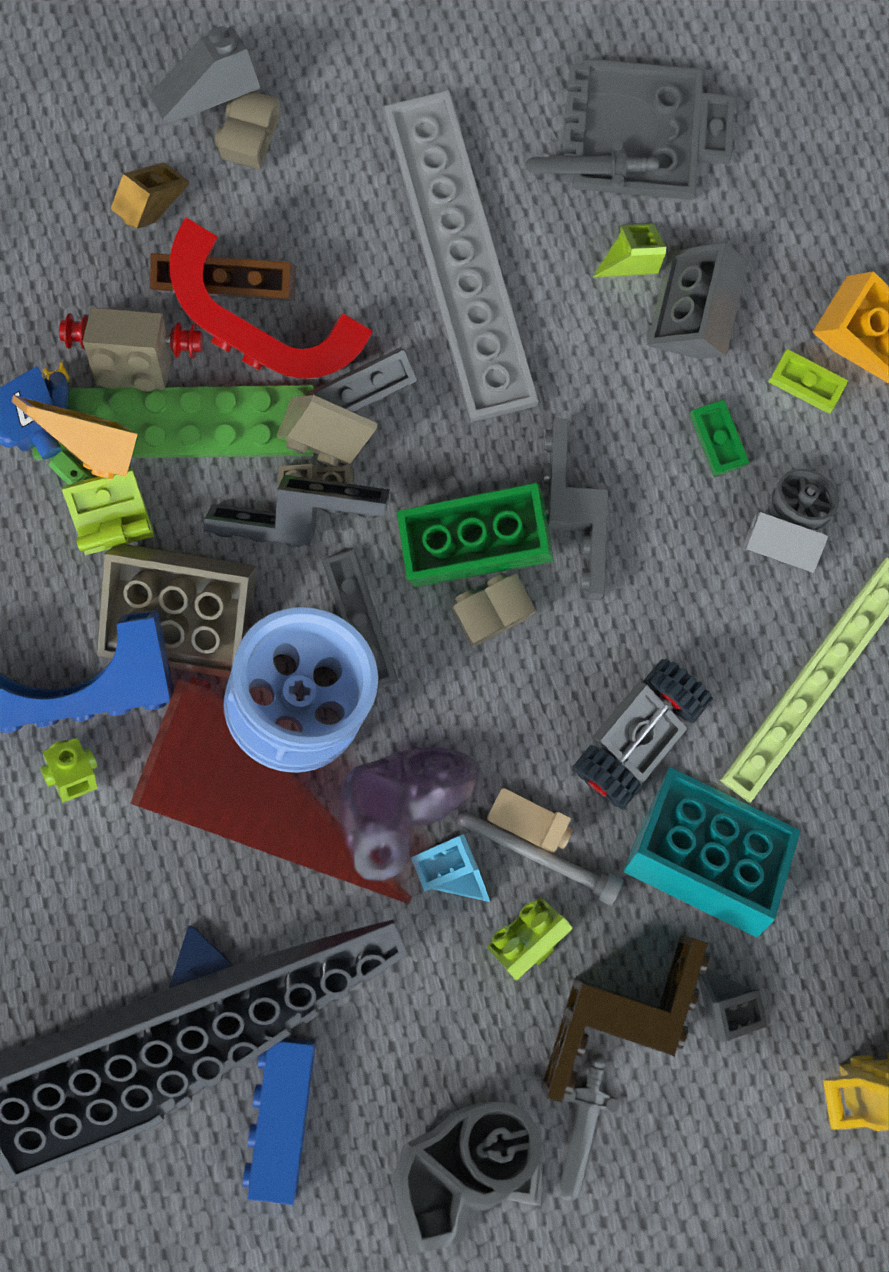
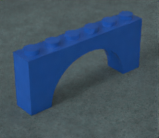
[0,610,174,733]

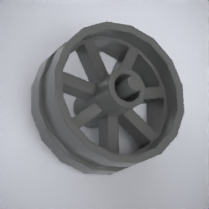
[769,469,840,532]

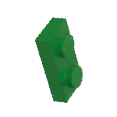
[689,400,749,478]

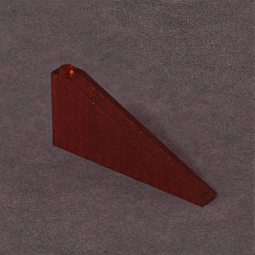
[130,677,412,904]

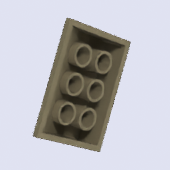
[97,544,257,678]

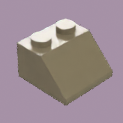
[277,395,378,467]

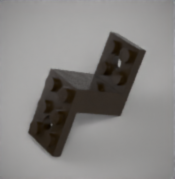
[541,935,710,1103]

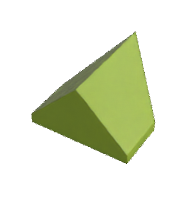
[593,223,666,277]

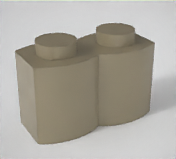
[215,91,281,169]
[452,573,536,648]

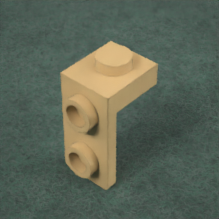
[487,788,573,853]

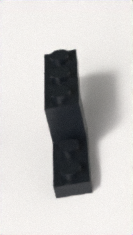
[204,475,390,547]

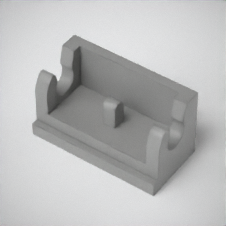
[742,512,828,573]

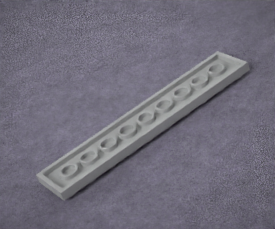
[384,90,539,423]

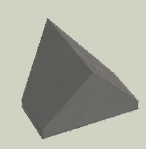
[699,968,767,1042]

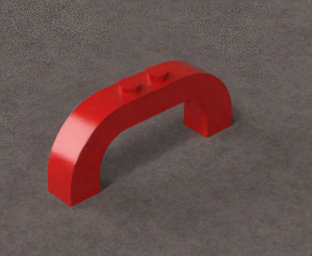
[169,217,373,379]

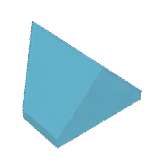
[411,834,490,902]

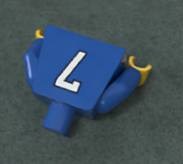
[0,362,70,459]

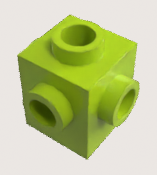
[40,737,97,803]

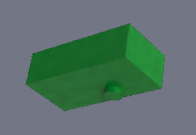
[396,483,554,587]

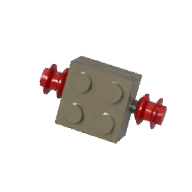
[59,308,204,392]

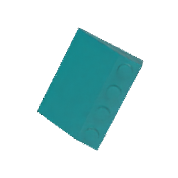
[623,767,801,938]

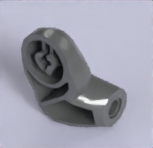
[393,1102,542,1256]

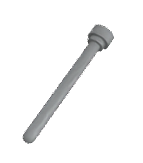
[457,812,623,906]

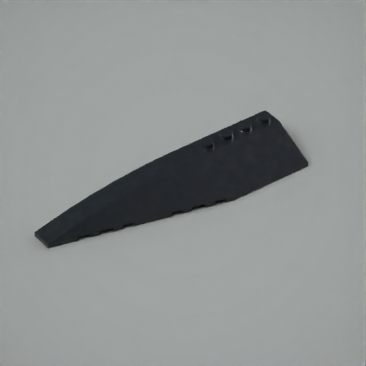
[0,919,408,1183]

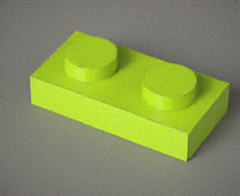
[768,349,848,414]

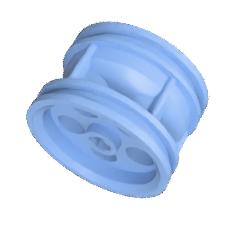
[224,607,378,772]

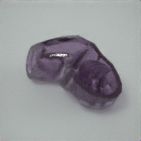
[339,747,479,881]

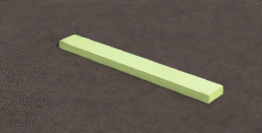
[720,557,889,803]

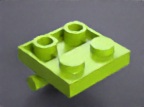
[62,467,154,556]
[486,897,573,981]

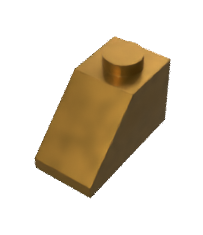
[111,162,190,229]

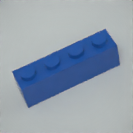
[242,1038,316,1205]

